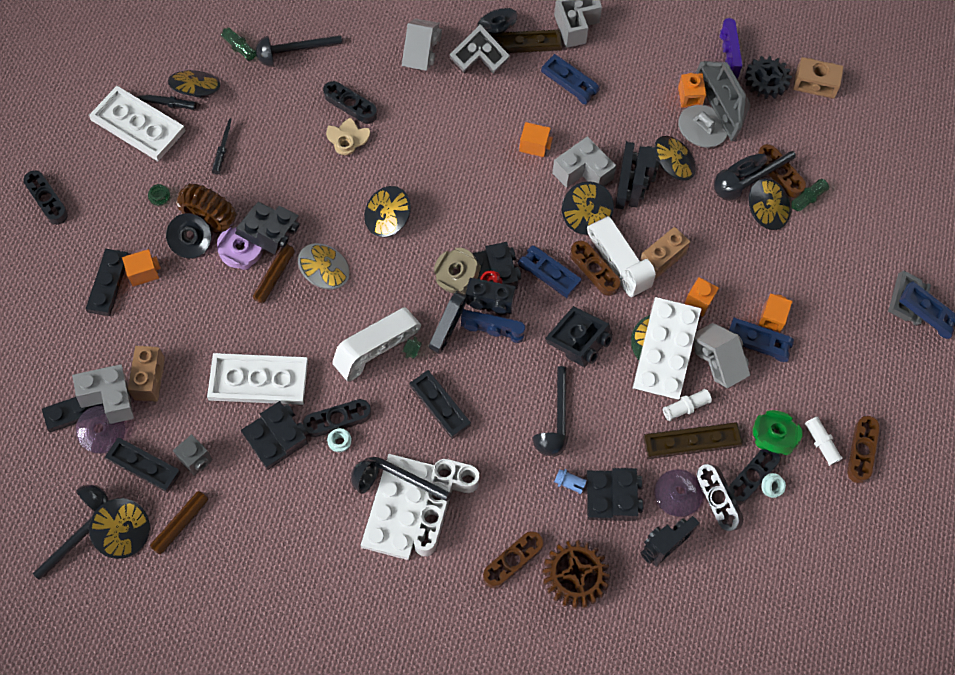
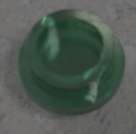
[148,184,171,206]
[402,336,422,359]

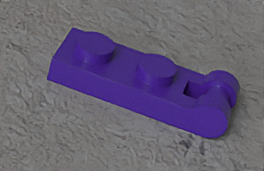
[719,18,742,79]

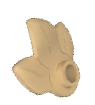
[326,118,370,155]

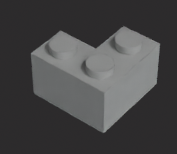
[554,0,602,48]
[402,18,442,70]
[449,25,510,74]
[552,136,616,188]
[693,323,750,388]
[72,364,134,424]

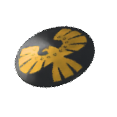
[168,70,220,98]
[654,136,696,181]
[749,179,791,230]
[561,181,614,235]
[364,186,411,237]
[89,498,150,559]

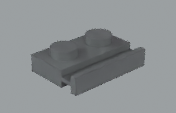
[888,270,931,326]

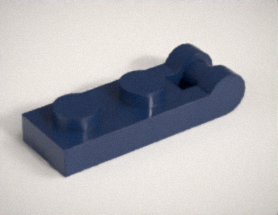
[541,54,600,105]
[517,245,582,298]
[899,281,955,339]
[461,309,525,343]
[729,317,794,362]

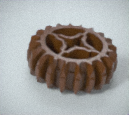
[176,183,237,233]
[542,540,610,609]

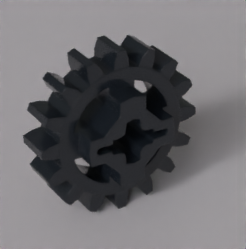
[744,56,792,99]

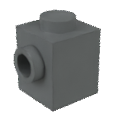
[173,434,213,476]

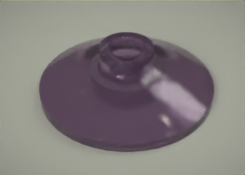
[76,406,126,454]
[655,469,703,517]

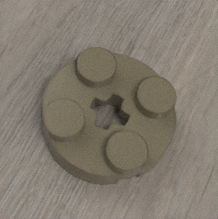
[434,248,481,294]

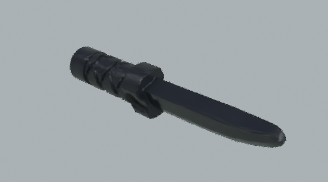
[137,95,197,110]
[211,118,232,175]

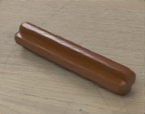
[253,244,295,304]
[150,491,208,554]

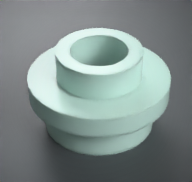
[327,428,352,452]
[762,473,786,498]

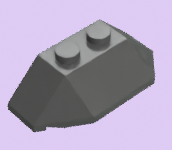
[695,61,751,142]

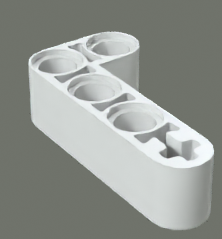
[587,217,656,297]
[333,307,421,382]
[414,459,479,556]

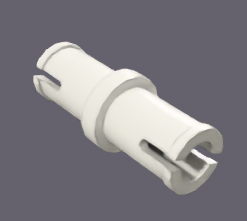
[663,389,712,421]
[805,416,843,466]

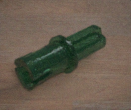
[221,27,256,61]
[791,178,829,212]

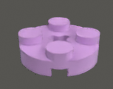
[217,227,263,270]

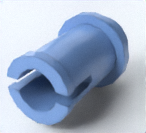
[554,469,587,494]

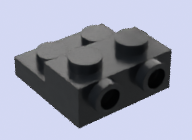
[629,146,660,208]
[235,201,300,254]
[472,242,521,289]
[466,278,516,314]
[545,306,613,368]
[241,401,308,470]
[586,468,643,521]
[640,516,700,567]

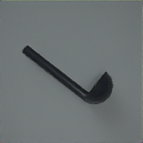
[256,35,343,67]
[714,151,796,201]
[532,366,568,457]
[351,457,451,501]
[33,484,109,580]

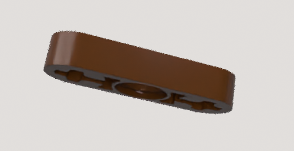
[757,144,806,198]
[570,241,620,296]
[847,416,880,484]
[483,531,543,589]

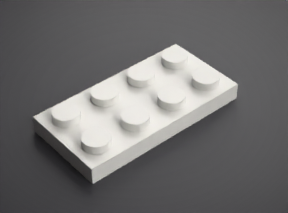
[89,86,186,161]
[633,297,701,400]
[207,353,308,405]
[361,454,435,560]

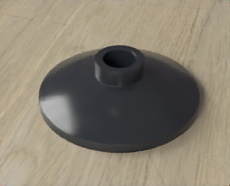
[478,8,518,34]
[727,154,767,179]
[166,213,212,258]

